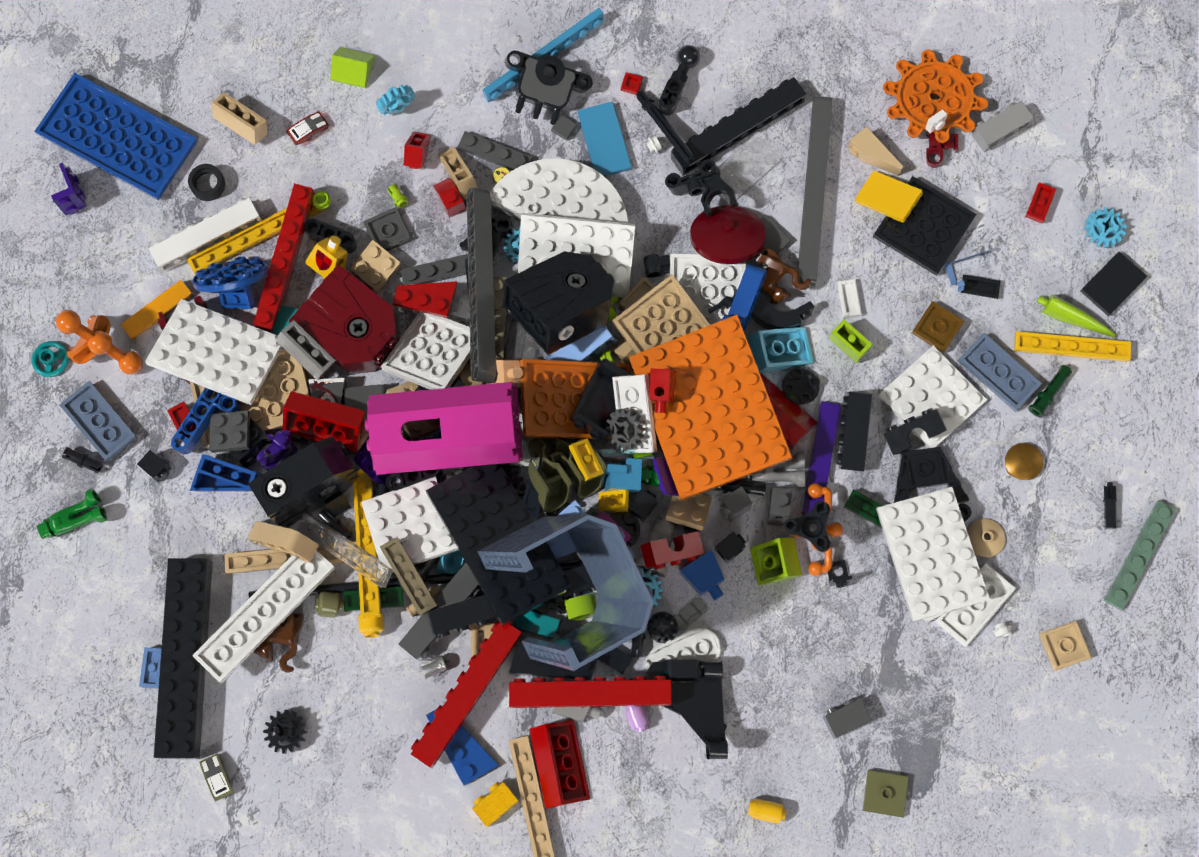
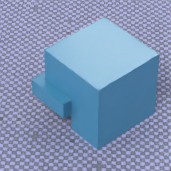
[605,458,642,494]

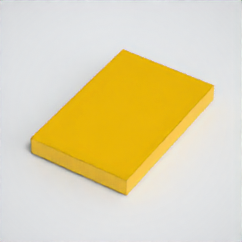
[854,170,923,223]

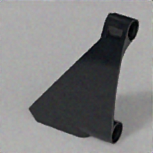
[646,659,728,759]

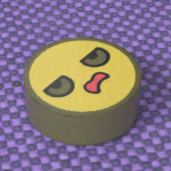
[492,167,510,184]

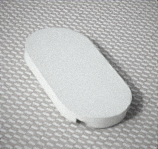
[646,628,721,670]

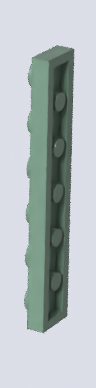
[1103,500,1176,611]

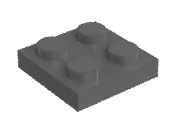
[209,411,250,453]

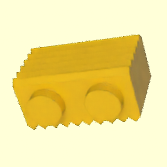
[472,782,519,827]

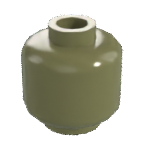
[314,591,344,618]

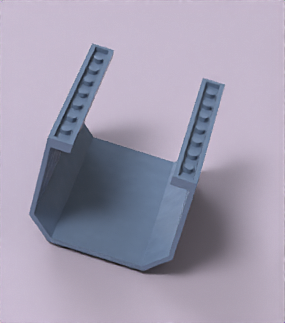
[477,515,654,671]

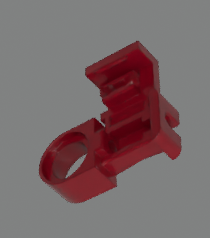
[926,131,958,168]

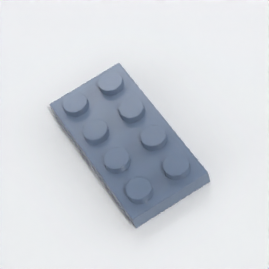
[958,333,1042,412]
[59,381,138,462]

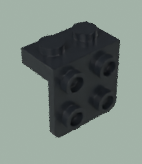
[229,418,273,468]

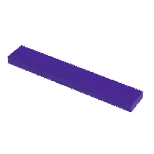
[802,401,841,514]

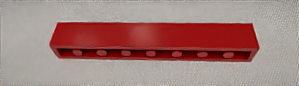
[253,183,315,334]
[411,621,523,769]
[509,676,671,708]

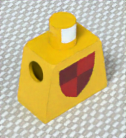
[305,236,348,278]

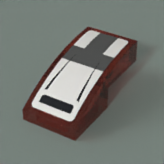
[286,111,329,146]

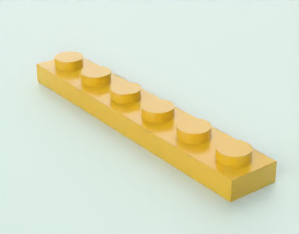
[1014,331,1131,362]

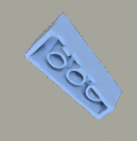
[543,325,619,362]

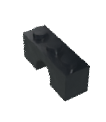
[883,408,947,455]

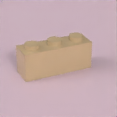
[212,92,267,145]

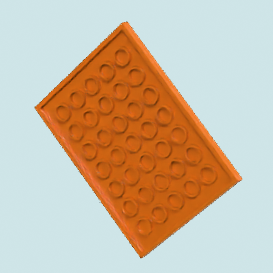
[629,315,792,501]

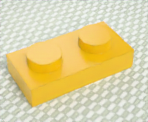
[569,438,604,482]

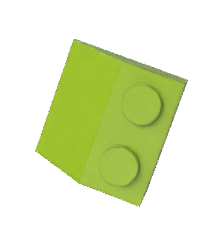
[750,538,802,586]

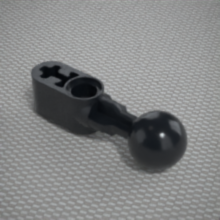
[659,45,700,116]

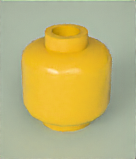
[358,612,384,638]

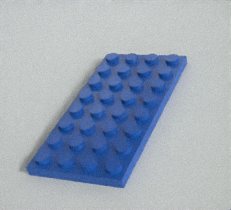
[34,72,198,201]

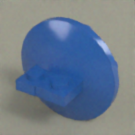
[192,256,269,309]

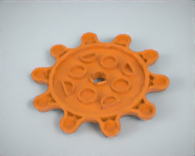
[883,49,988,143]

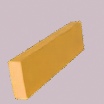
[120,280,193,340]

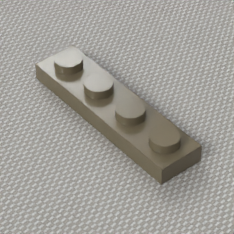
[380,536,437,615]

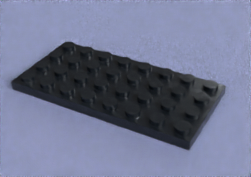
[426,464,573,626]

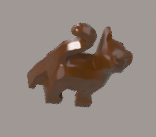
[756,247,811,305]
[254,612,304,673]

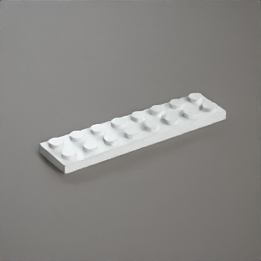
[192,550,335,684]

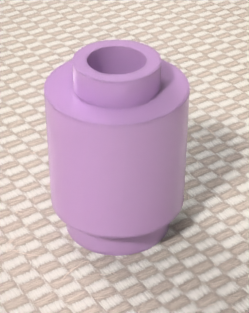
[625,706,650,733]

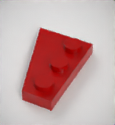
[392,281,458,319]

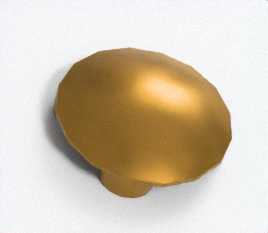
[1005,443,1043,480]

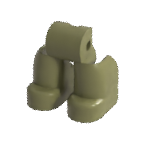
[528,437,607,512]

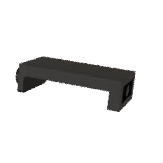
[569,358,631,440]

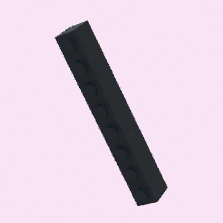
[671,77,806,176]

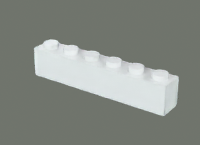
[148,198,261,273]

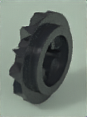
[647,612,678,643]

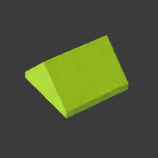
[330,47,375,89]

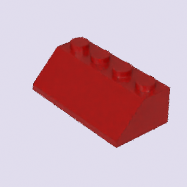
[760,373,818,450]
[282,391,366,453]
[529,720,590,809]

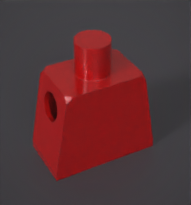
[650,368,676,413]

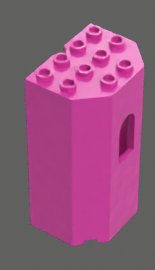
[365,382,524,475]

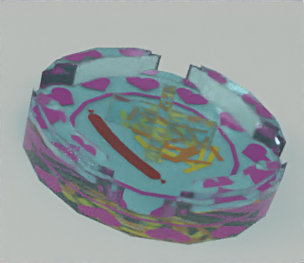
[597,449,634,463]

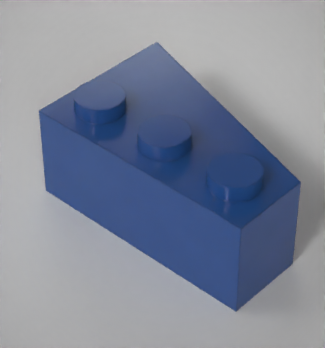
[190,454,263,492]

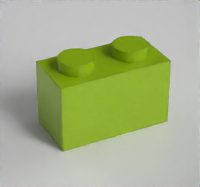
[829,319,873,364]

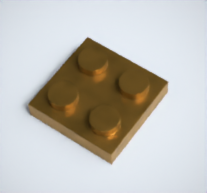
[912,301,965,353]

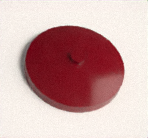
[690,205,766,264]

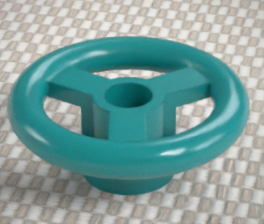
[31,341,69,377]

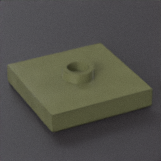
[862,770,908,818]

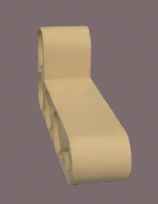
[247,521,319,563]

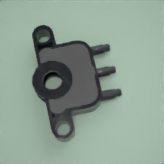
[504,50,593,125]

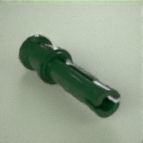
[1028,365,1072,418]

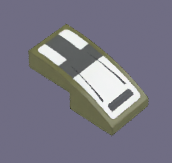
[199,753,234,802]

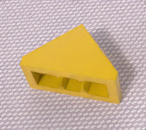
[598,489,629,513]

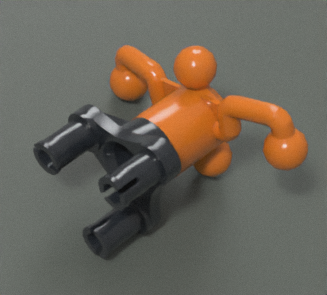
[784,483,843,577]

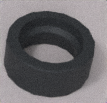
[188,164,226,201]

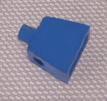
[680,550,725,601]

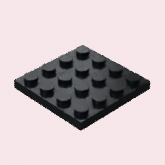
[873,176,977,276]

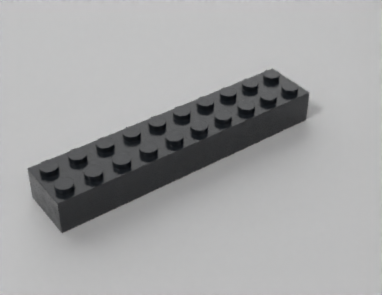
[154,558,213,759]

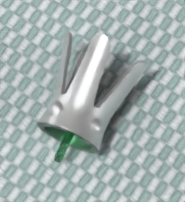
[419,655,450,679]

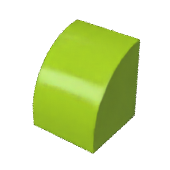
[564,595,597,621]

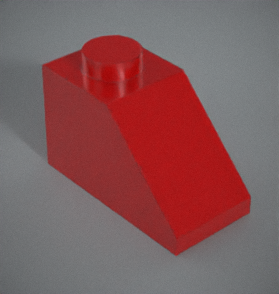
[403,132,431,169]
[433,178,466,218]

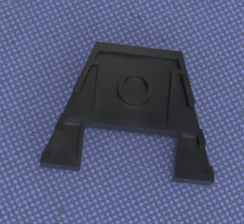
[894,447,969,503]

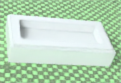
[836,279,862,319]

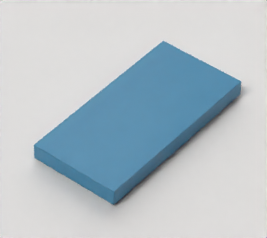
[577,102,632,177]

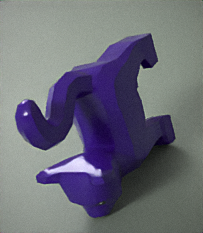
[257,429,298,471]

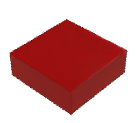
[621,72,643,95]

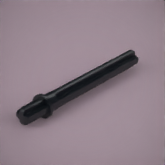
[636,90,695,163]

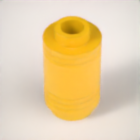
[748,798,787,824]

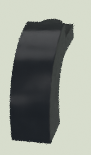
[751,293,814,330]

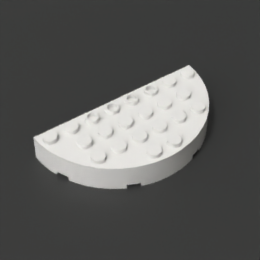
[490,159,628,223]

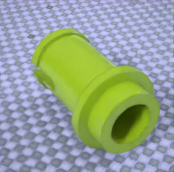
[387,184,408,208]

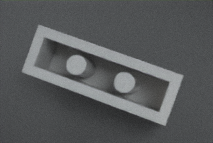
[972,101,1034,152]
[276,320,336,380]

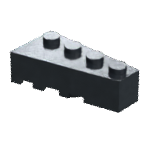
[836,392,872,472]
[509,635,597,680]

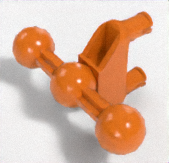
[55,310,143,375]

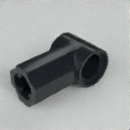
[643,254,670,278]

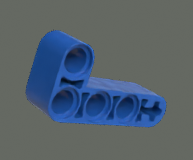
[721,264,767,333]
[171,388,241,455]

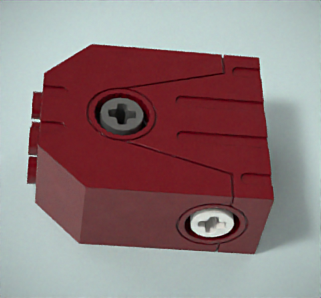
[288,264,400,375]

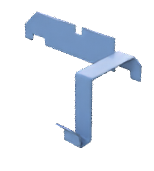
[943,248,995,292]

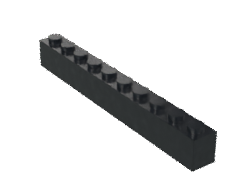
[426,565,596,638]

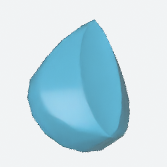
[437,550,465,574]

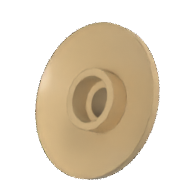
[967,519,1006,558]

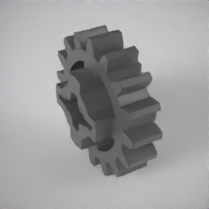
[606,407,646,451]

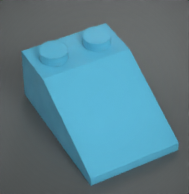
[747,327,814,373]

